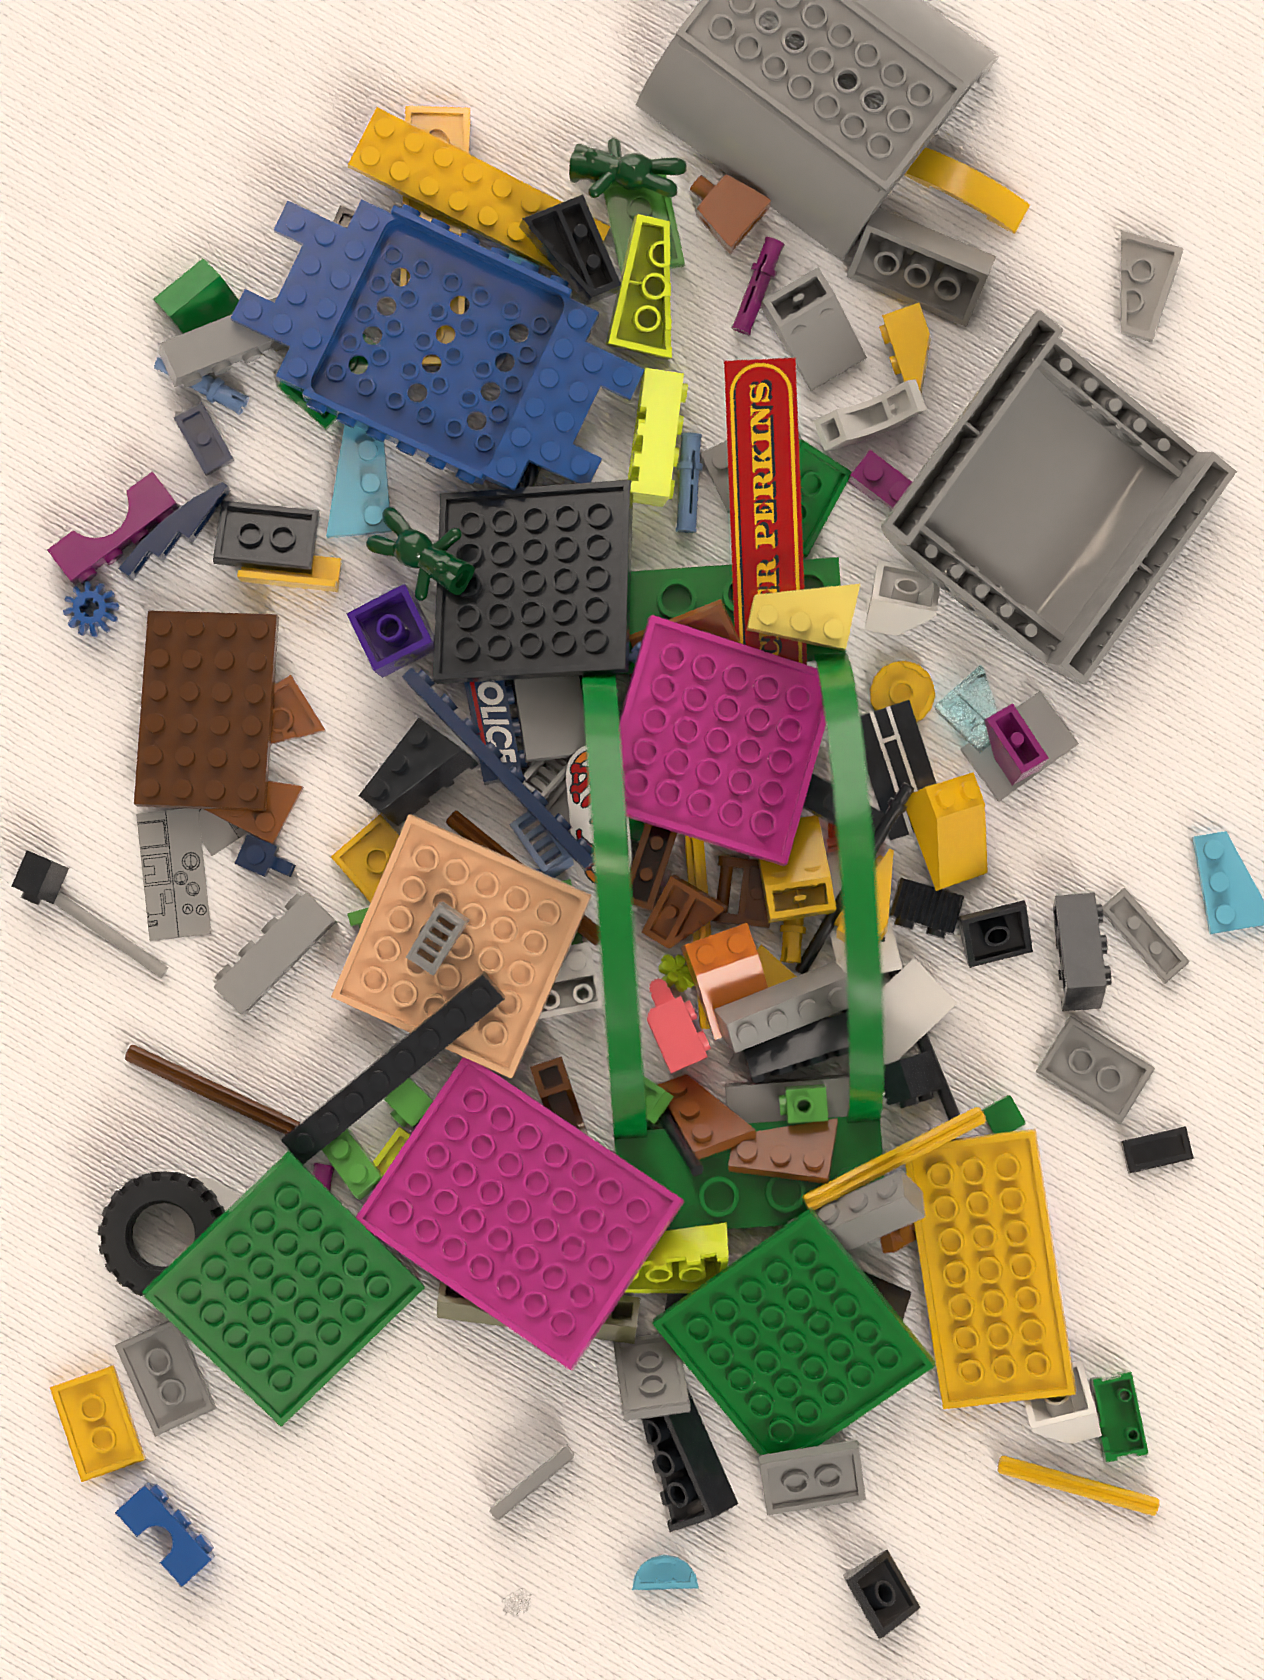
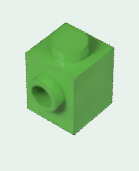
[384,1077,434,1128]
[779,1084,828,1123]

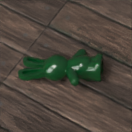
[569,138,687,198]
[366,507,475,601]

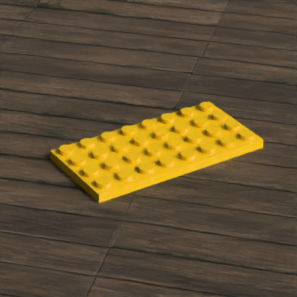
[905,1129,1076,1410]

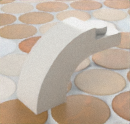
[814,379,927,451]

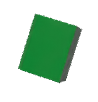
[153,258,239,334]

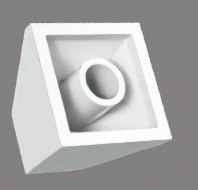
[865,560,940,636]
[1024,1360,1102,1444]

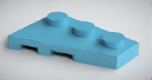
[1192,831,1264,935]

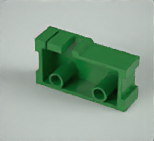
[1090,1370,1149,1463]

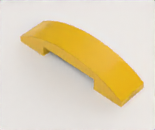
[904,147,1030,234]

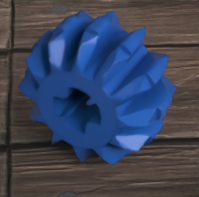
[63,581,120,638]

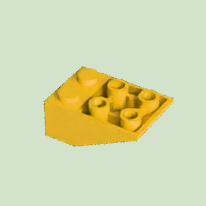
[758,815,836,923]

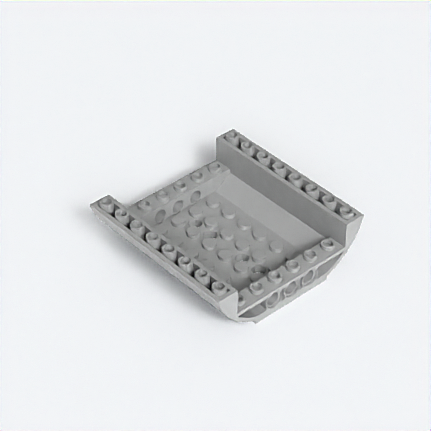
[636,0,999,261]

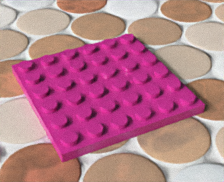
[619,615,826,866]

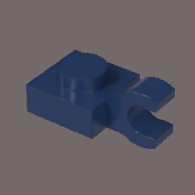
[234,833,296,877]

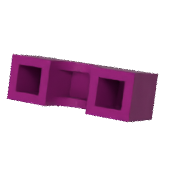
[848,450,912,510]

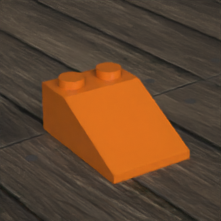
[681,923,768,1040]

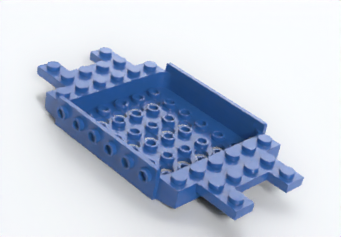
[231,199,645,491]

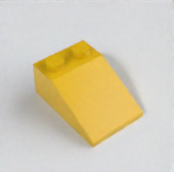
[905,772,988,891]

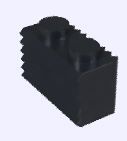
[889,878,964,939]
[884,1050,942,1109]

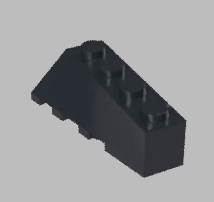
[742,1008,849,1084]
[641,1387,739,1533]

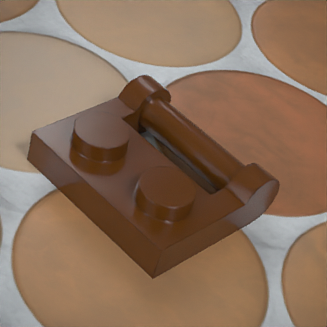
[711,856,770,929]

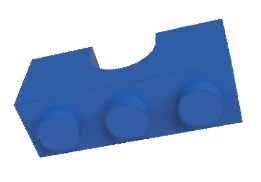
[115,1482,215,1587]

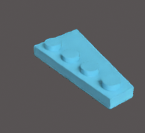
[326,425,392,538]

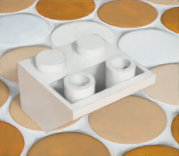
[539,942,602,1019]

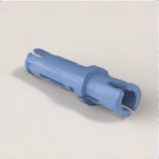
[154,357,249,415]
[676,433,703,533]

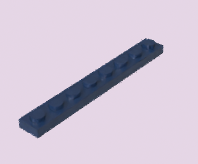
[402,667,594,871]

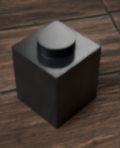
[11,850,69,905]

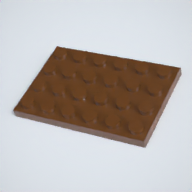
[134,610,279,811]

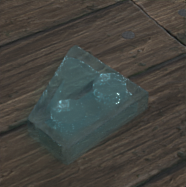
[934,665,998,754]

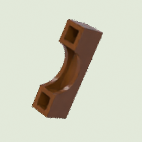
[530,1056,588,1135]

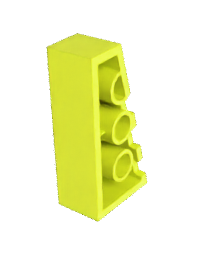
[605,214,672,360]
[627,368,688,507]
[624,1223,729,1293]

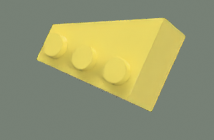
[746,584,860,651]

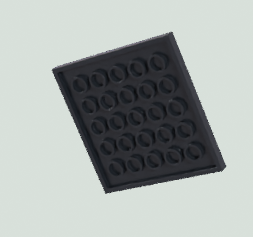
[433,480,633,684]

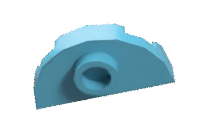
[632,1554,699,1590]

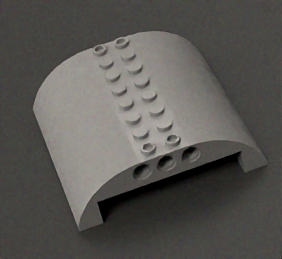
[881,309,1237,685]

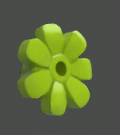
[658,954,694,992]

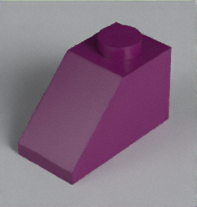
[985,703,1049,786]

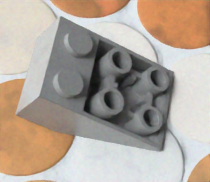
[761,267,867,391]

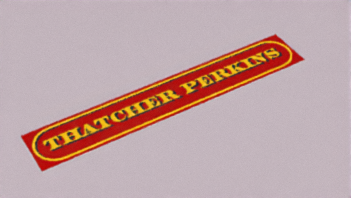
[724,357,807,665]

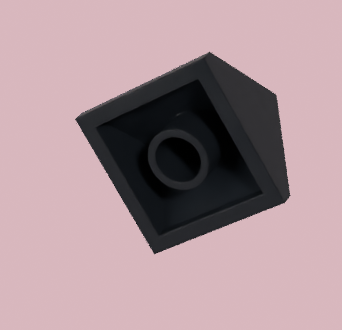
[957,900,1033,968]
[843,1549,921,1639]

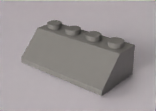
[847,208,996,327]

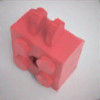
[647,978,711,1074]

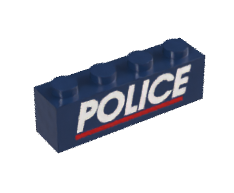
[464,680,528,785]

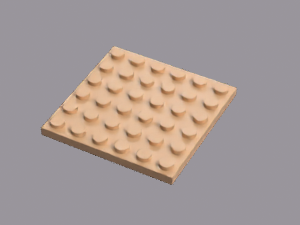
[331,814,592,1079]

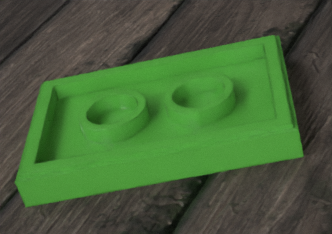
[603,175,685,275]

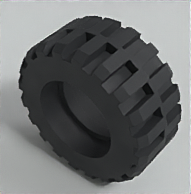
[97,1171,225,1296]

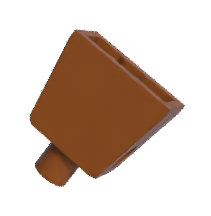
[690,174,771,255]

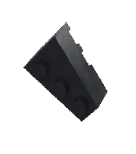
[519,194,622,305]
[358,718,479,826]

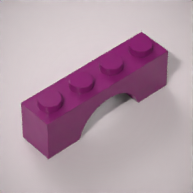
[47,471,180,585]

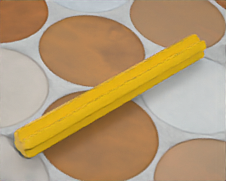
[997,1456,1160,1516]

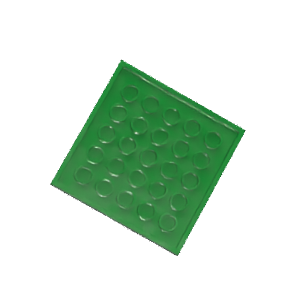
[142,1151,425,1427]
[652,1208,936,1455]

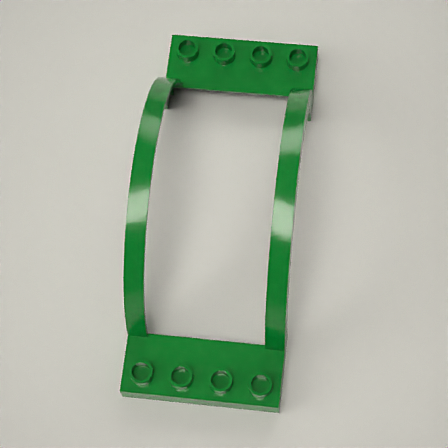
[582,557,885,1231]

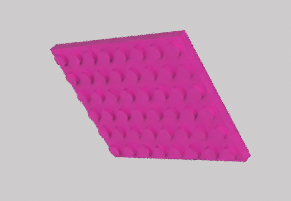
[356,1057,685,1371]

